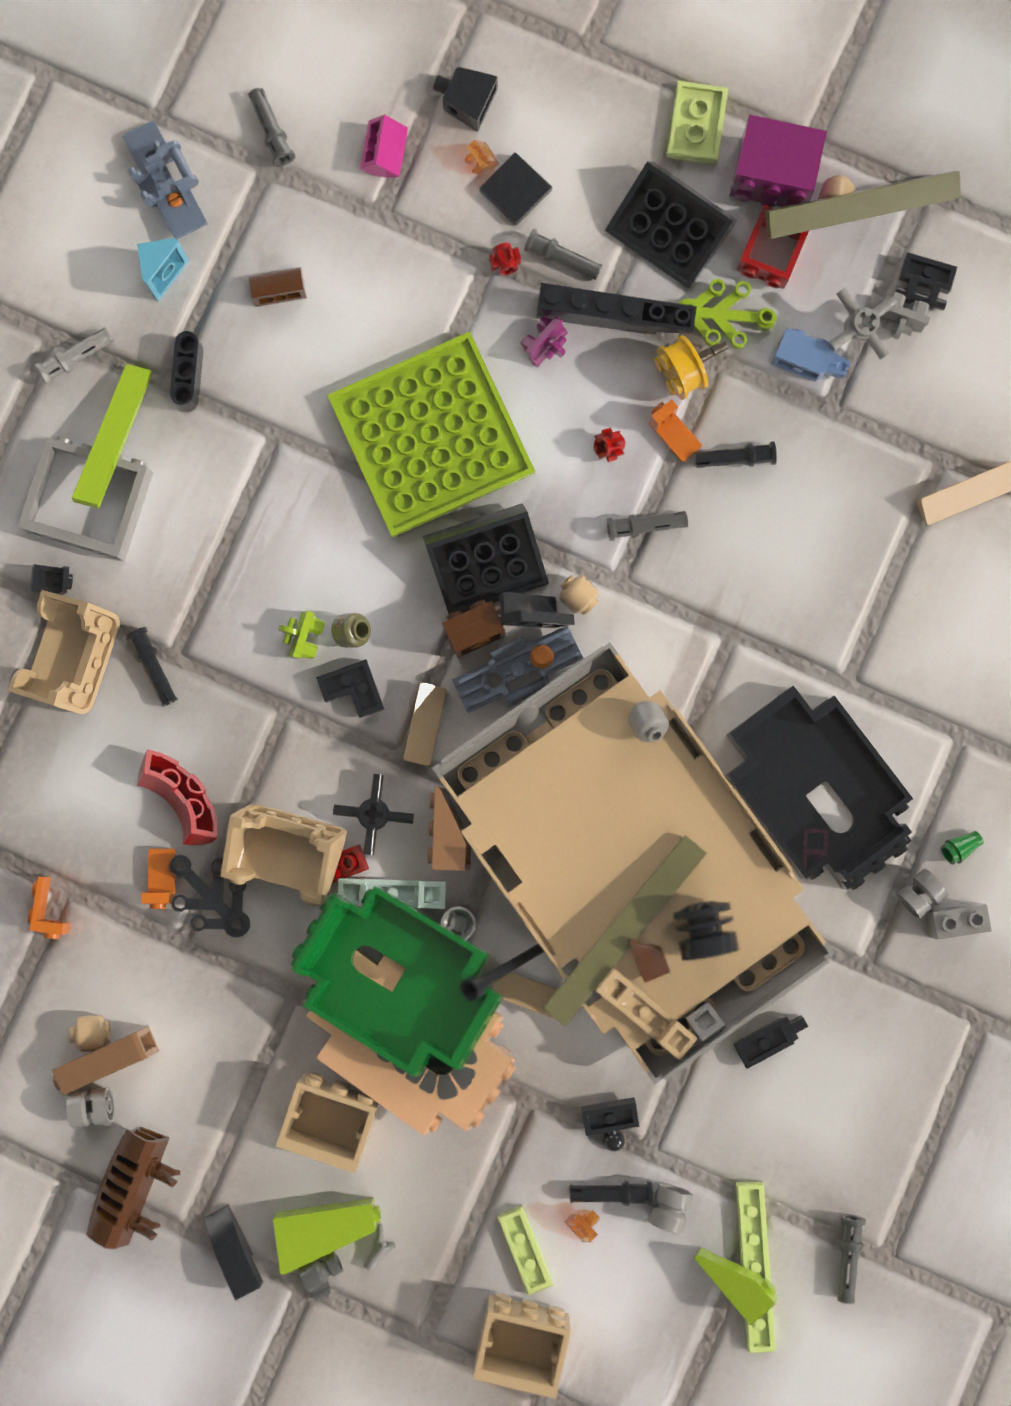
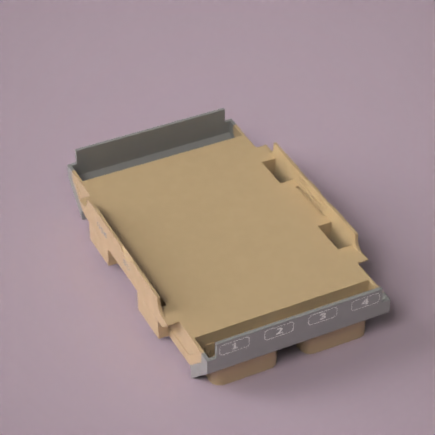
[432,643,834,1084]

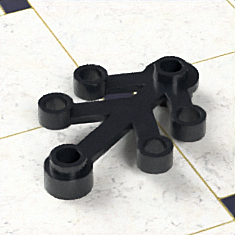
[168,855,250,938]

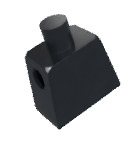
[433,67,498,131]

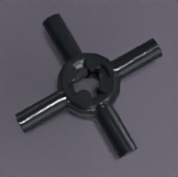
[333,774,414,855]

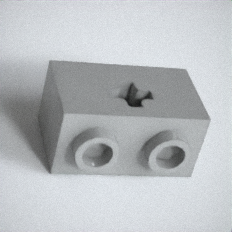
[925,903,992,940]

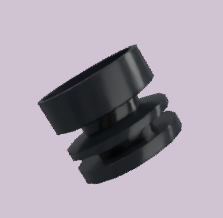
[672,901,740,961]

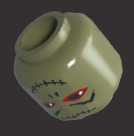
[331,613,371,648]

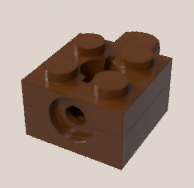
[442,600,505,659]

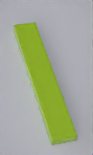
[72,364,152,509]

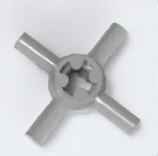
[828,288,897,359]

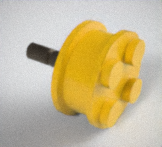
[654,335,728,400]

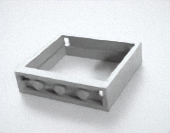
[17,436,153,562]

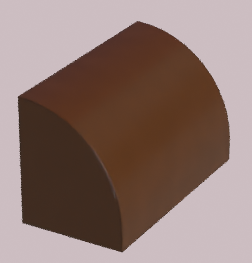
[249,267,307,307]

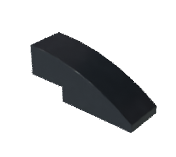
[204,1204,264,1301]

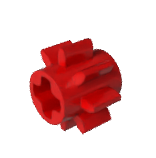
[489,243,522,276]
[593,428,626,462]

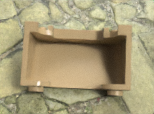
[7,590,120,714]
[220,804,347,906]

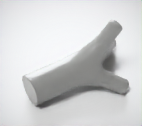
[364,1225,396,1271]

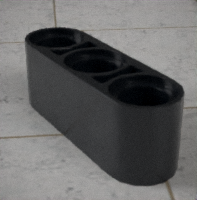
[170,331,203,412]

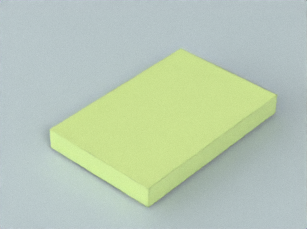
[666,81,728,165]

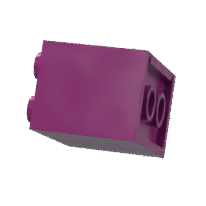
[729,114,827,207]

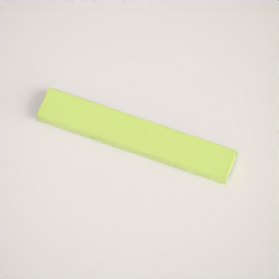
[735,1181,776,1353]

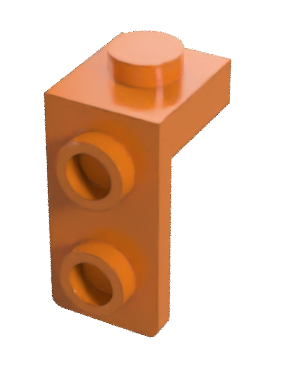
[649,399,702,462]
[141,849,176,909]
[27,876,71,939]

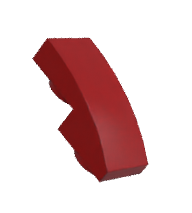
[332,844,369,883]

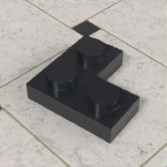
[316,659,385,718]

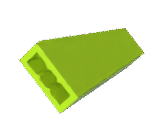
[273,1198,381,1275]

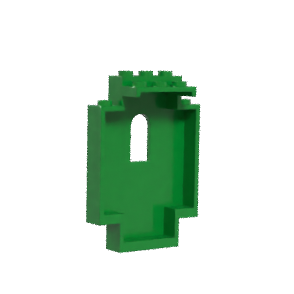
[290,886,504,1077]

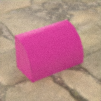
[360,114,408,178]

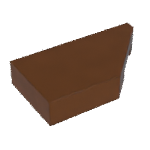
[628,938,670,983]

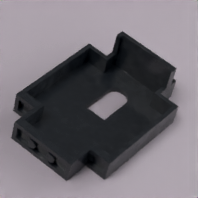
[725,685,913,890]

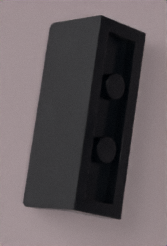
[499,592,575,629]

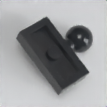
[581,1097,640,1152]

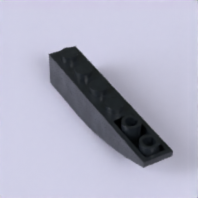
[536,283,697,333]

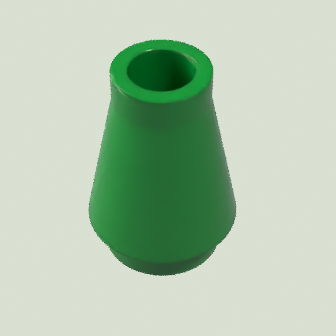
[941,831,984,865]

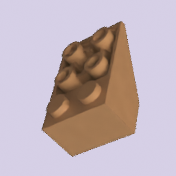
[428,787,471,871]

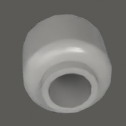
[628,701,669,742]

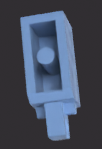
[771,328,850,382]

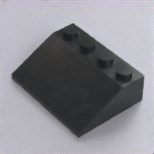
[605,161,738,289]
[422,503,549,615]

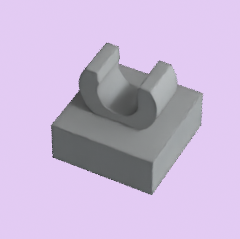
[686,1002,726,1043]

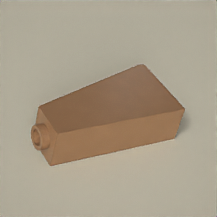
[52,1026,159,1095]

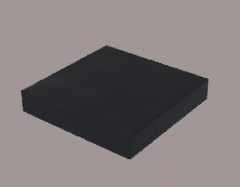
[479,152,552,226]

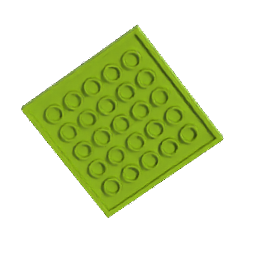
[327,331,535,538]

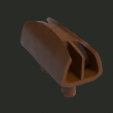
[86,1127,181,1249]

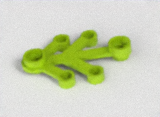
[678,279,777,350]

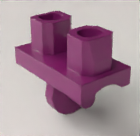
[520,316,568,368]

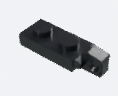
[732,1015,808,1069]

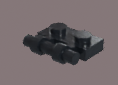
[894,252,958,311]

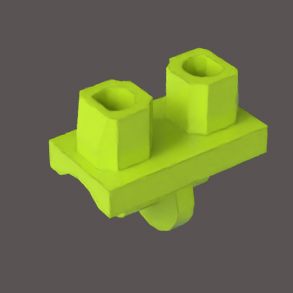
[278,611,325,659]

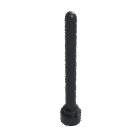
[460,943,544,1001]

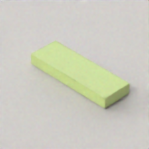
[497,1205,553,1296]

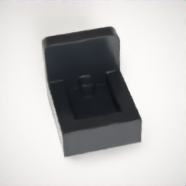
[30,564,73,595]

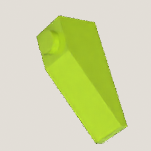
[694,1247,778,1325]

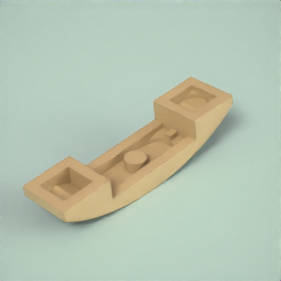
[595,968,698,1060]

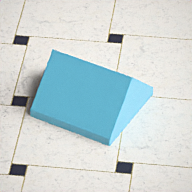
[137,238,189,301]

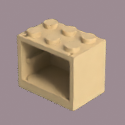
[276,1072,379,1173]
[473,1293,571,1399]

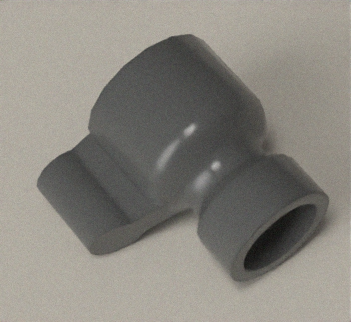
[298,1251,343,1301]

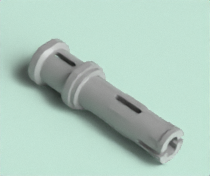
[35,327,114,385]

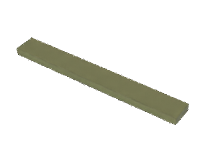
[765,171,961,239]
[543,835,707,1026]

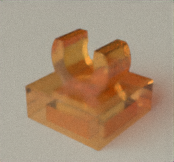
[464,140,500,174]
[564,1210,600,1243]

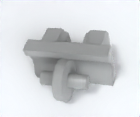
[880,292,931,340]

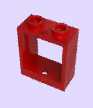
[736,205,809,289]

